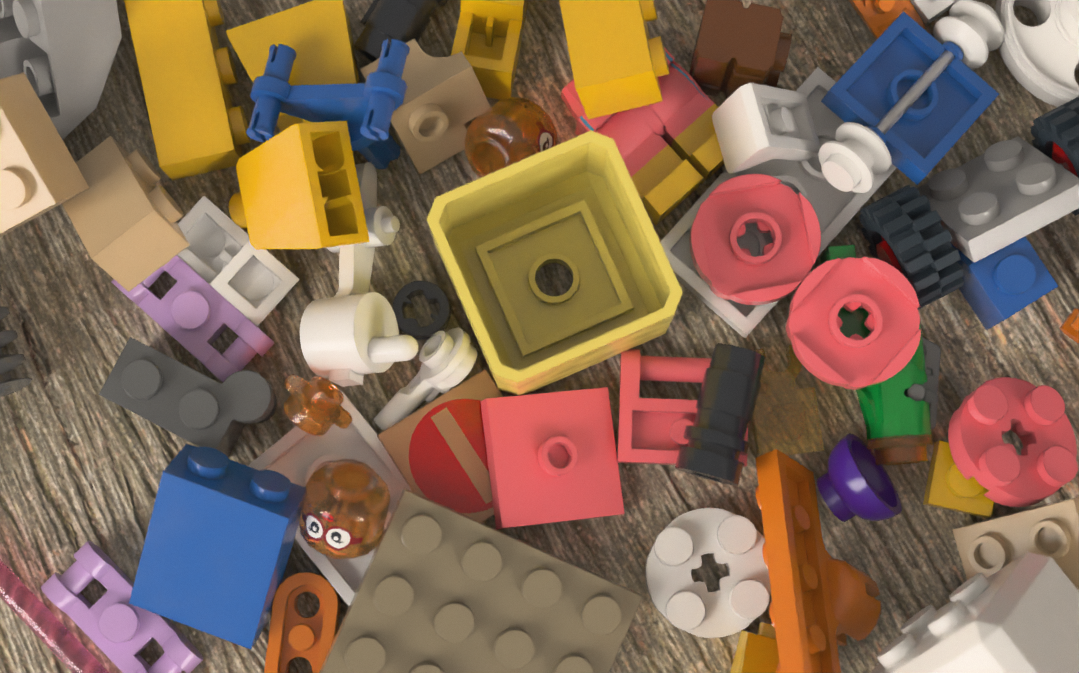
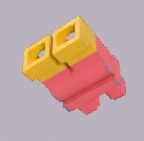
[561,47,725,226]

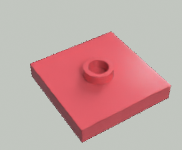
[480,387,625,529]

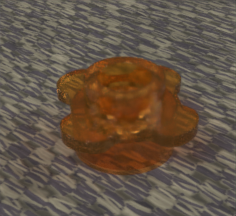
[284,374,352,436]

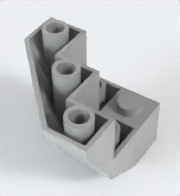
[0,0,122,140]

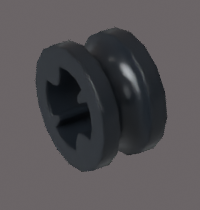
[393,281,451,341]

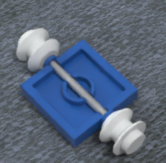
[818,0,1004,193]

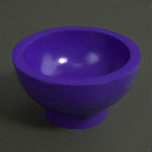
[817,433,902,522]

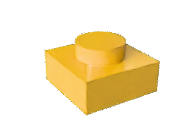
[923,441,994,518]

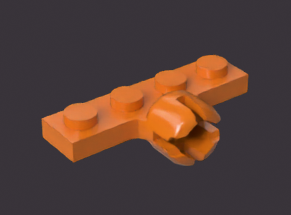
[755,449,882,673]

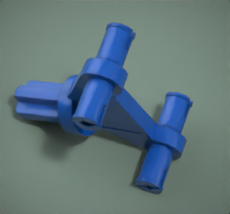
[246,39,410,169]

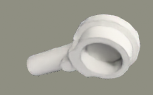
[374,327,478,431]

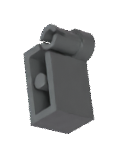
[99,337,277,457]

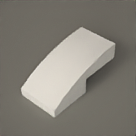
[177,196,300,326]

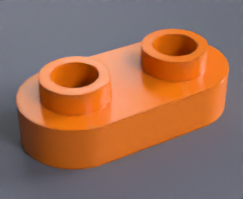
[264,572,341,673]

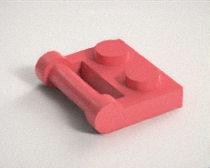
[617,349,748,468]

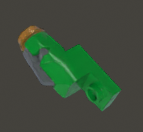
[820,245,941,466]

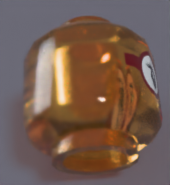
[464,96,558,178]
[299,459,391,559]

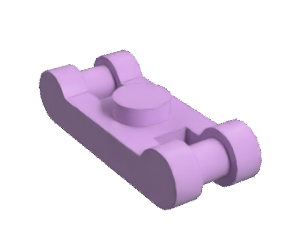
[112,255,275,382]
[41,540,204,673]

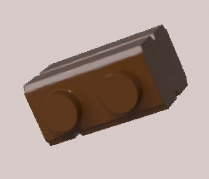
[689,0,792,99]

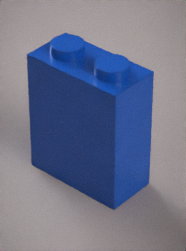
[129,444,309,649]

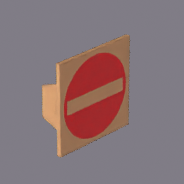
[377,369,503,522]

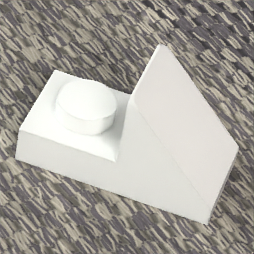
[712,83,821,173]

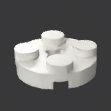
[645,508,771,638]

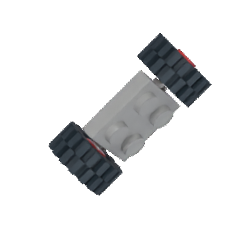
[859,96,1079,310]

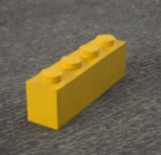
[124,0,250,181]
[559,0,670,120]

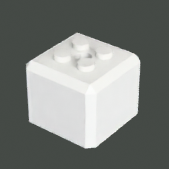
[871,552,1079,673]

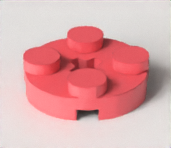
[689,174,821,305]
[786,257,921,390]
[948,377,1078,507]

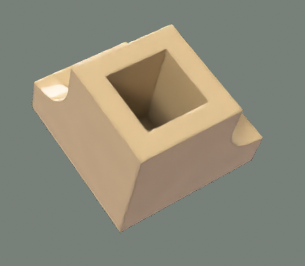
[360,38,491,175]

